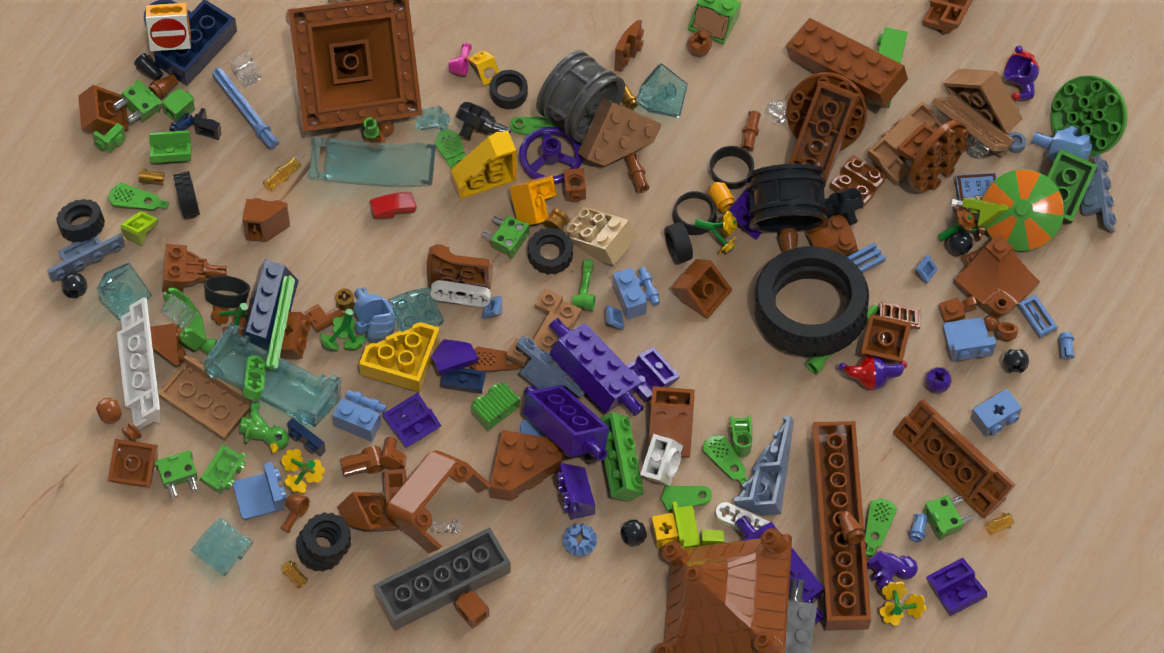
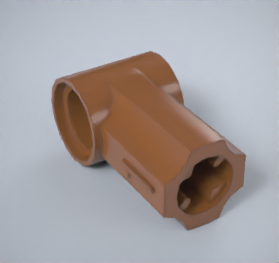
[340,446,385,477]

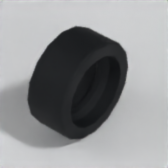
[490,70,528,109]
[664,222,693,264]

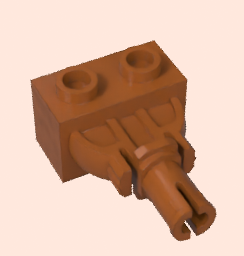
[162,244,227,293]

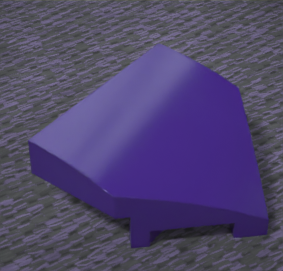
[431,339,478,375]

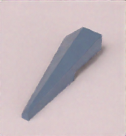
[734,416,794,516]

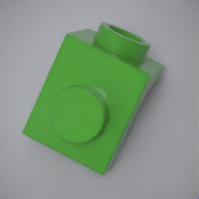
[92,123,126,153]

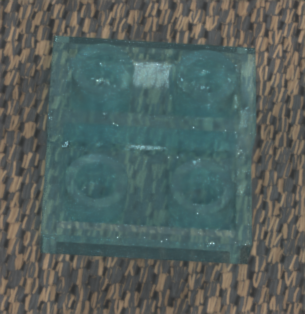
[388,287,444,332]
[190,517,254,576]

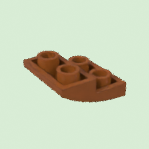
[615,20,644,72]
[829,155,887,209]

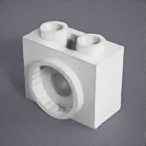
[640,434,683,486]

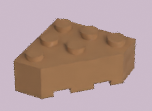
[943,68,1023,134]
[578,98,662,166]

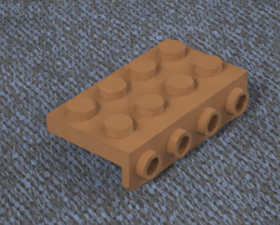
[158,355,253,441]

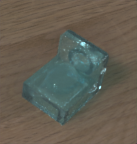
[416,106,450,131]

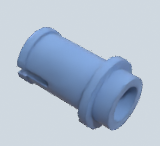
[1058,332,1075,360]
[909,513,928,542]

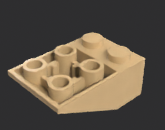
[564,207,638,266]

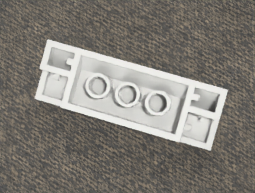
[117,297,160,430]

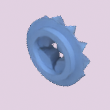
[563,523,597,556]

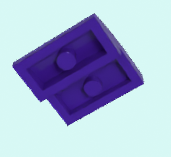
[626,347,680,402]
[382,392,442,448]
[926,558,987,616]

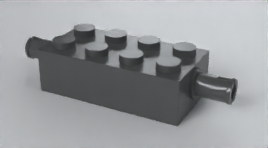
[785,578,817,653]

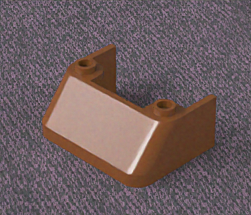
[385,450,491,554]

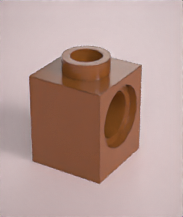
[564,168,586,202]
[455,589,489,629]

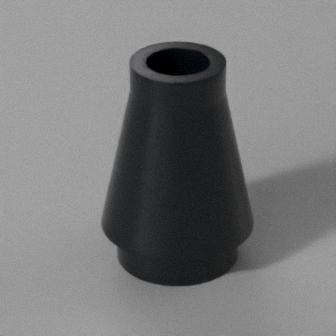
[134,53,164,81]

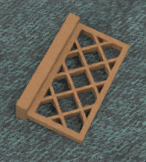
[931,93,1015,157]

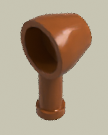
[280,494,310,533]

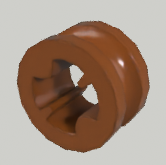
[121,422,142,442]

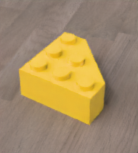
[451,130,517,200]
[359,322,440,393]

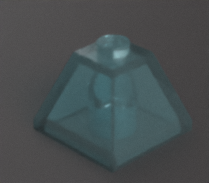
[636,63,688,118]

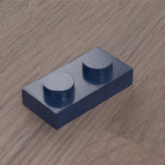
[441,368,486,394]
[287,418,326,457]

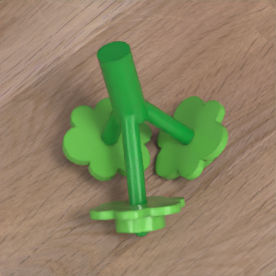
[320,309,366,351]

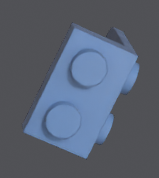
[943,318,996,362]
[233,462,287,520]

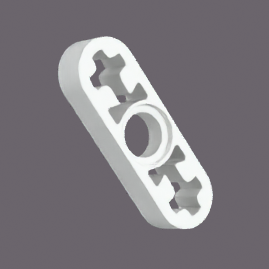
[430,280,491,307]
[715,502,769,531]

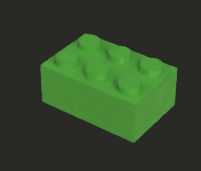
[1047,149,1098,223]

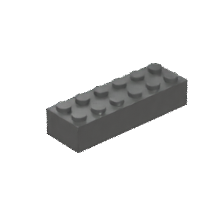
[374,527,511,631]

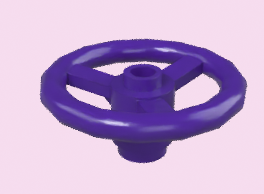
[519,127,583,184]

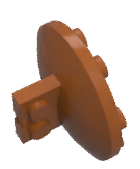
[786,72,867,150]
[897,120,969,192]

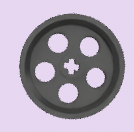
[536,50,625,143]

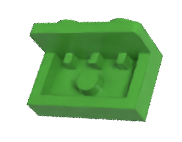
[149,130,192,164]
[199,444,246,494]

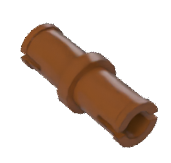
[741,110,761,152]
[625,153,650,193]

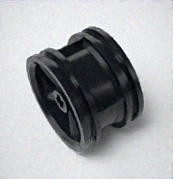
[746,164,828,233]

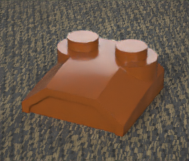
[804,215,858,257]
[107,439,158,488]

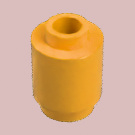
[708,182,735,213]

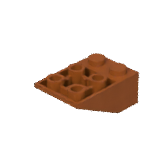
[648,386,695,458]

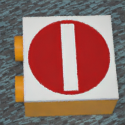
[146,3,191,51]

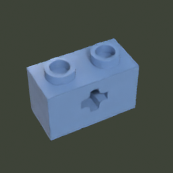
[970,389,1022,437]

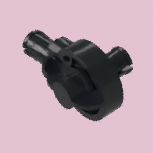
[455,102,512,139]
[825,188,865,225]

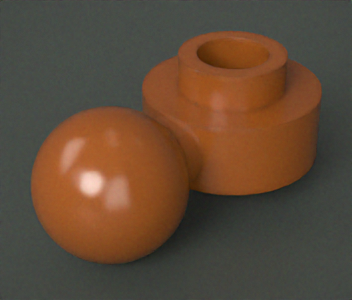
[365,120,394,153]
[984,315,1018,341]

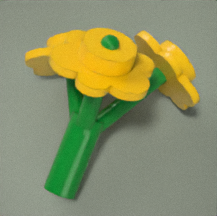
[694,211,737,254]
[281,449,325,494]
[879,582,926,626]

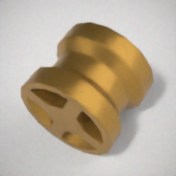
[544,209,570,231]

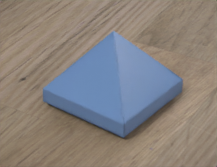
[916,254,938,283]
[482,296,502,319]
[605,305,624,330]

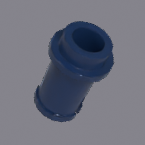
[169,113,194,132]

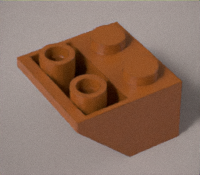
[243,198,290,242]

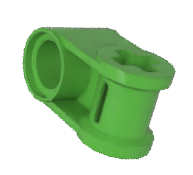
[729,415,753,457]

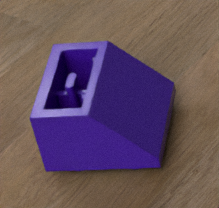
[557,463,595,520]

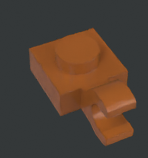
[938,296,977,323]

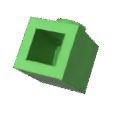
[162,88,195,123]

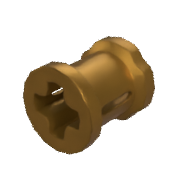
[335,288,355,314]

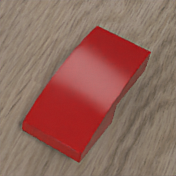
[369,192,417,218]

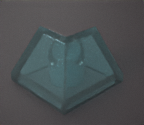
[96,263,152,321]

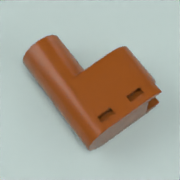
[304,304,343,333]
[381,437,407,470]

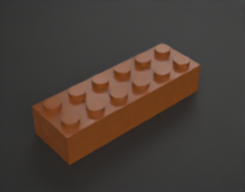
[786,18,908,108]

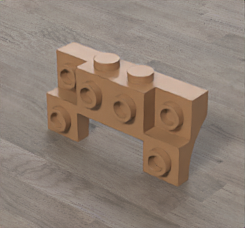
[867,102,943,185]
[506,288,581,368]

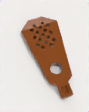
[468,346,521,372]

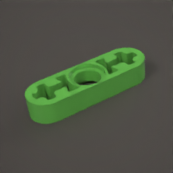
[242,356,266,400]

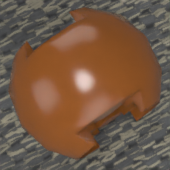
[687,31,712,56]
[96,397,122,424]

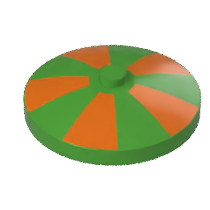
[983,169,1064,251]

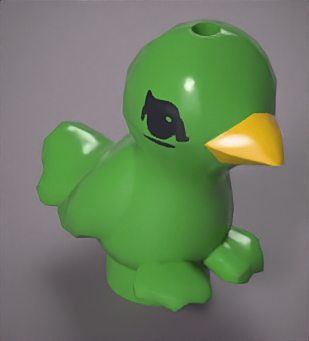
[240,402,289,454]

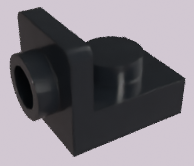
[193,108,222,140]

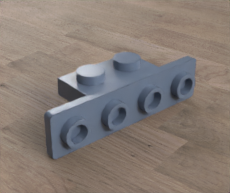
[1081,154,1117,233]
[47,233,125,282]
[516,336,585,398]

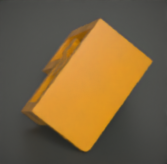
[509,176,557,225]

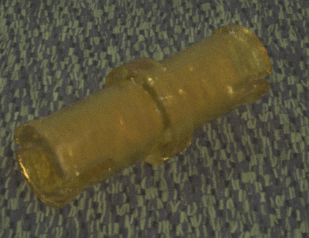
[263,157,301,192]

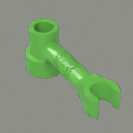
[572,259,596,311]

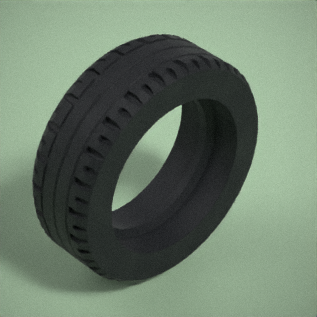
[755,246,869,357]

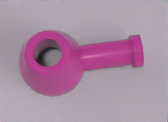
[449,42,472,76]

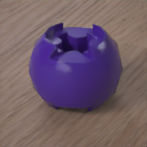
[925,367,952,393]

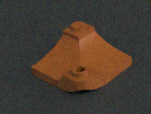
[953,234,1040,317]
[427,244,493,293]

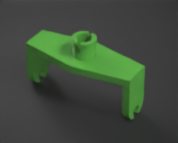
[163,288,207,350]

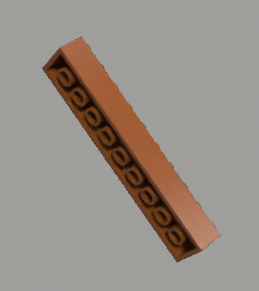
[811,421,871,630]

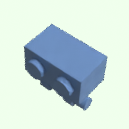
[612,267,660,320]
[332,390,387,442]

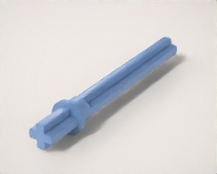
[212,68,279,149]

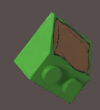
[688,0,741,45]

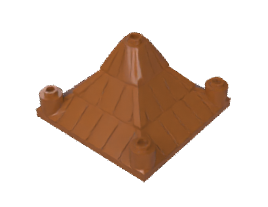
[286,0,422,131]
[654,528,792,653]

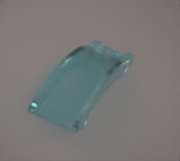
[307,137,436,187]

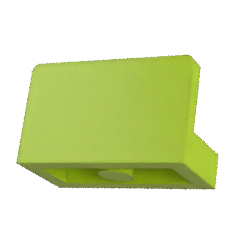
[671,501,700,548]

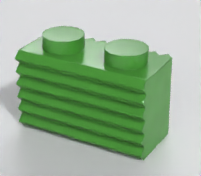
[471,382,520,431]

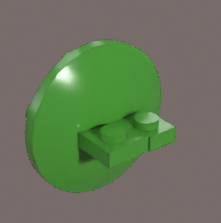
[1050,75,1128,156]

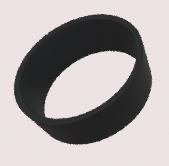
[710,146,754,189]
[672,191,717,235]
[204,276,250,308]

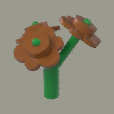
[938,206,986,241]
[211,303,249,340]

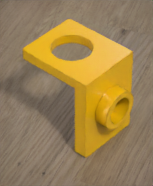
[468,51,499,86]

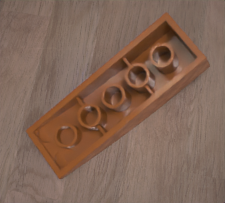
[789,81,861,188]

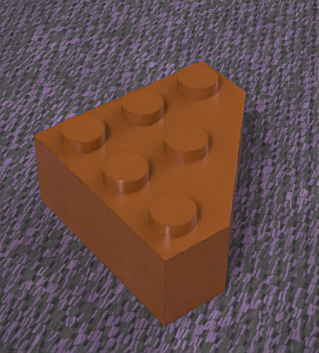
[490,430,565,501]

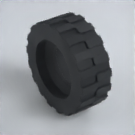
[173,171,200,218]
[56,199,105,242]
[528,227,573,275]
[302,512,351,563]
[296,528,342,572]

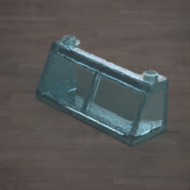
[204,323,341,427]

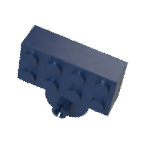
[144,0,237,86]

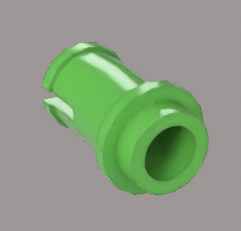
[363,117,379,139]

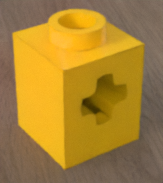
[651,513,678,548]

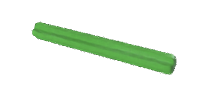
[265,276,295,370]

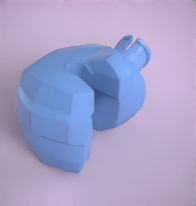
[1031,126,1092,163]
[354,287,396,343]

